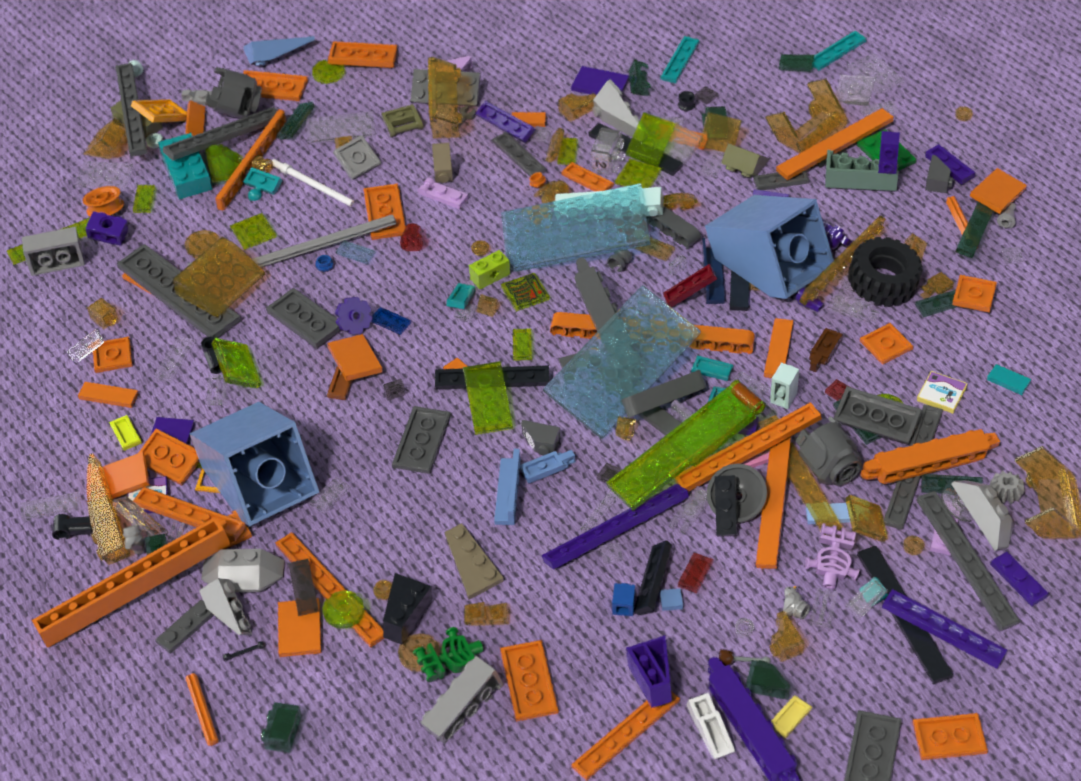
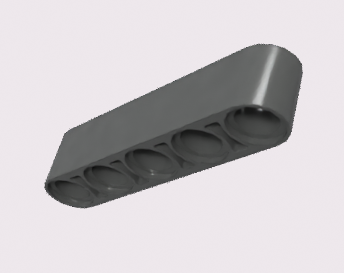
[639,206,701,249]
[621,370,707,418]

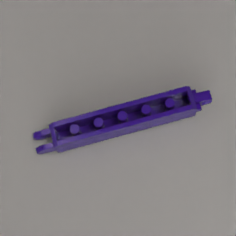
[708,656,800,781]

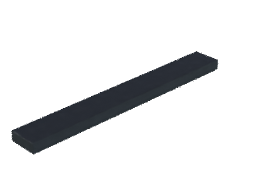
[857,546,953,685]

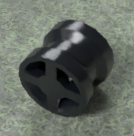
[678,91,695,111]

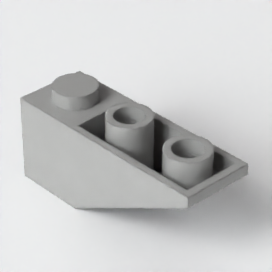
[199,578,252,636]

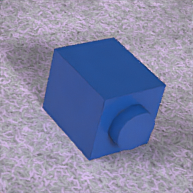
[612,583,635,616]

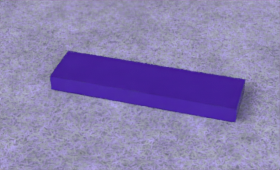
[475,100,535,143]

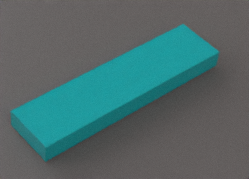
[808,31,867,71]
[660,36,700,84]

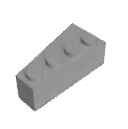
[420,656,504,744]

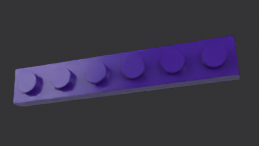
[882,589,1007,669]

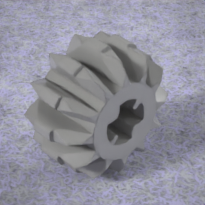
[990,470,1024,504]

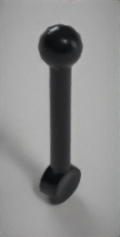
[223,641,265,661]

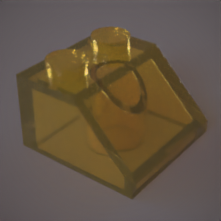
[84,118,127,159]

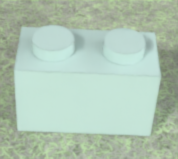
[770,363,799,409]

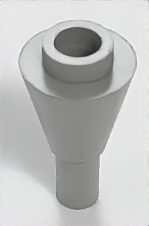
[997,203,1016,228]

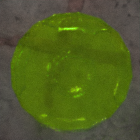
[312,60,345,84]
[322,590,364,629]

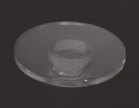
[941,488,974,522]

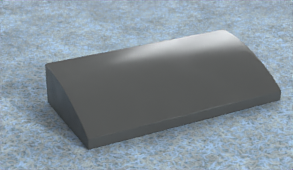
[834,386,922,444]

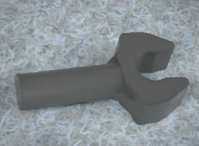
[451,106,476,130]

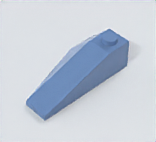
[243,36,315,66]

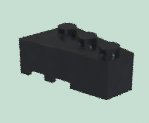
[383,573,432,645]

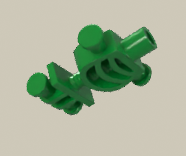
[413,627,483,682]

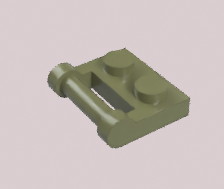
[381,104,423,137]

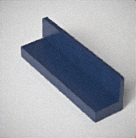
[702,238,725,304]

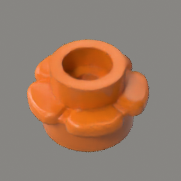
[529,172,546,188]

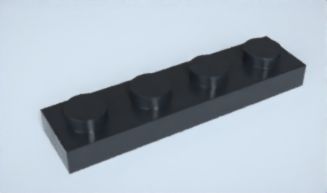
[633,540,672,615]

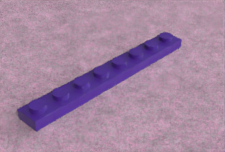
[542,484,689,569]

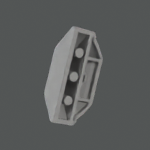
[951,480,1014,551]
[201,549,285,592]

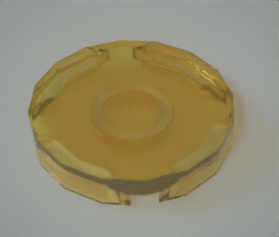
[185,230,221,259]
[398,633,440,672]

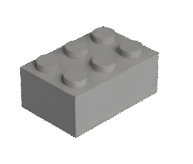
[22,227,85,276]

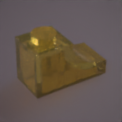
[558,93,596,122]
[769,611,804,662]

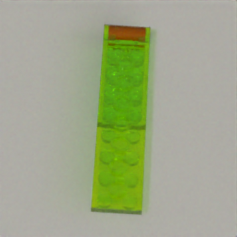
[606,380,766,511]

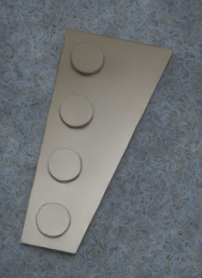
[444,523,504,600]

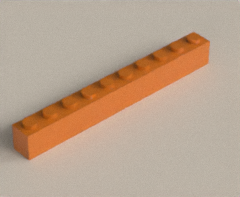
[32,517,230,648]

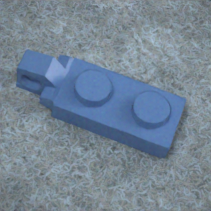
[520,450,576,484]

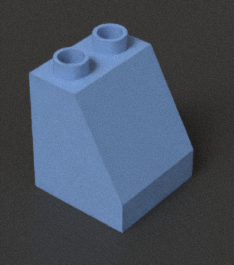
[705,195,835,299]
[189,402,319,526]

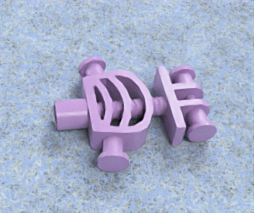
[805,523,860,589]

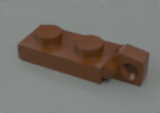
[809,328,843,372]

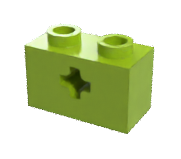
[469,250,510,289]

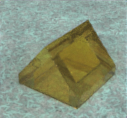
[476,294,499,317]
[615,416,636,440]

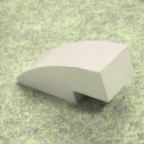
[686,693,735,760]

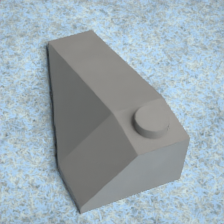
[592,79,647,144]

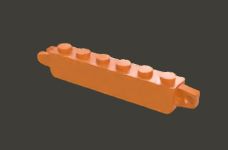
[860,429,1000,484]

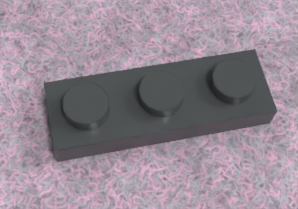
[155,600,214,654]

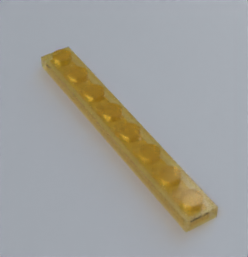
[799,215,886,305]

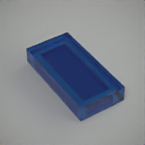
[371,307,411,335]

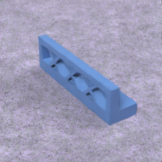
[494,449,521,525]

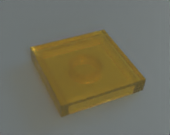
[699,112,742,152]
[845,495,888,542]

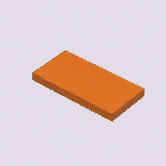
[328,41,398,68]
[243,70,308,101]
[363,183,407,240]
[500,640,558,722]

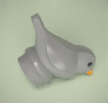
[123,525,145,554]
[777,586,810,622]

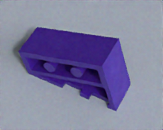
[626,635,672,708]

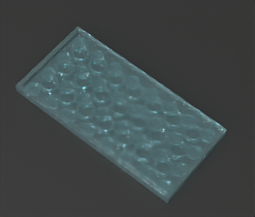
[501,183,651,272]
[543,285,701,439]

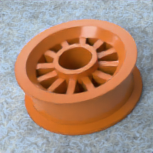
[83,186,124,217]

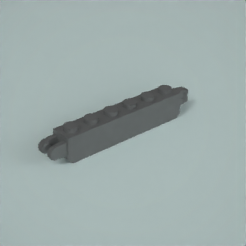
[574,257,641,385]

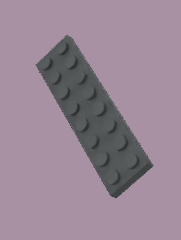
[117,244,241,338]

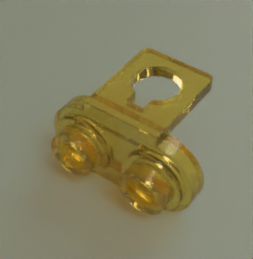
[533,180,569,209]

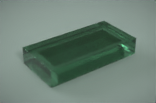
[779,54,815,72]

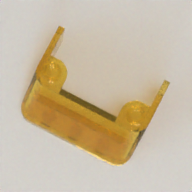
[428,57,462,139]
[765,78,847,153]
[1015,446,1081,539]

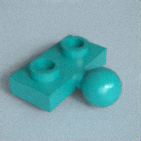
[243,167,282,201]

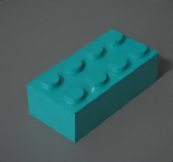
[158,133,212,199]

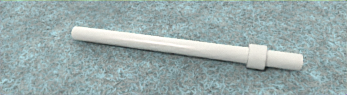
[271,159,355,207]

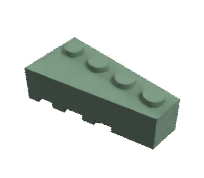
[825,150,898,191]

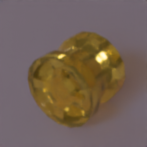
[252,155,273,173]

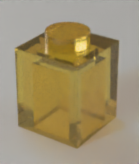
[87,297,118,329]

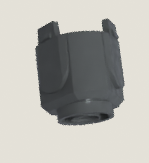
[205,67,262,119]
[795,416,862,486]

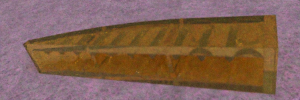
[86,453,131,565]

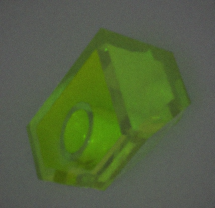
[205,144,243,183]

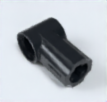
[201,336,227,374]
[52,514,93,540]

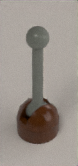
[719,649,771,666]

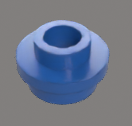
[315,255,334,271]

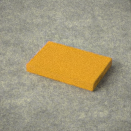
[131,99,187,123]

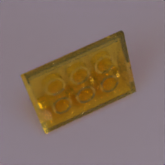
[173,237,265,318]

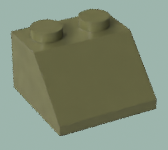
[721,144,770,178]

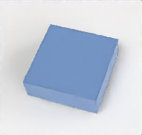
[660,588,683,611]

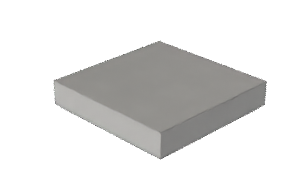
[333,135,381,180]

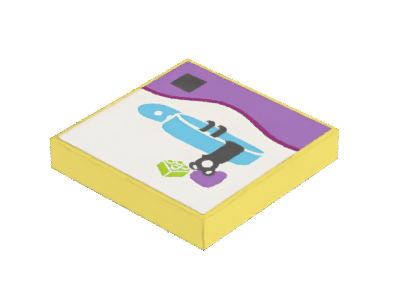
[917,371,968,414]

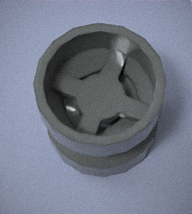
[607,247,632,272]

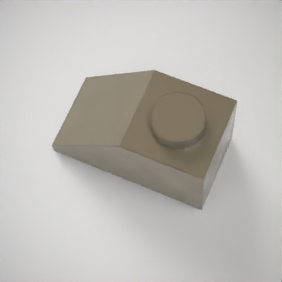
[432,142,453,183]

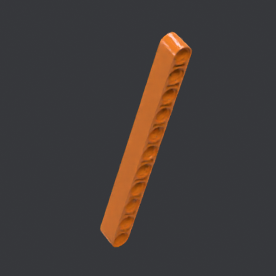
[550,312,755,354]

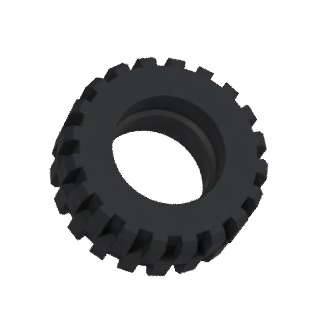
[848,237,923,307]

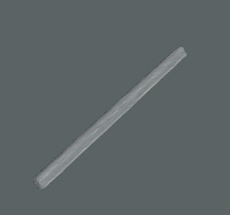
[224,215,396,277]

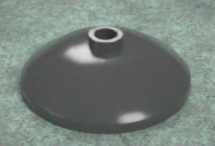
[707,464,767,523]

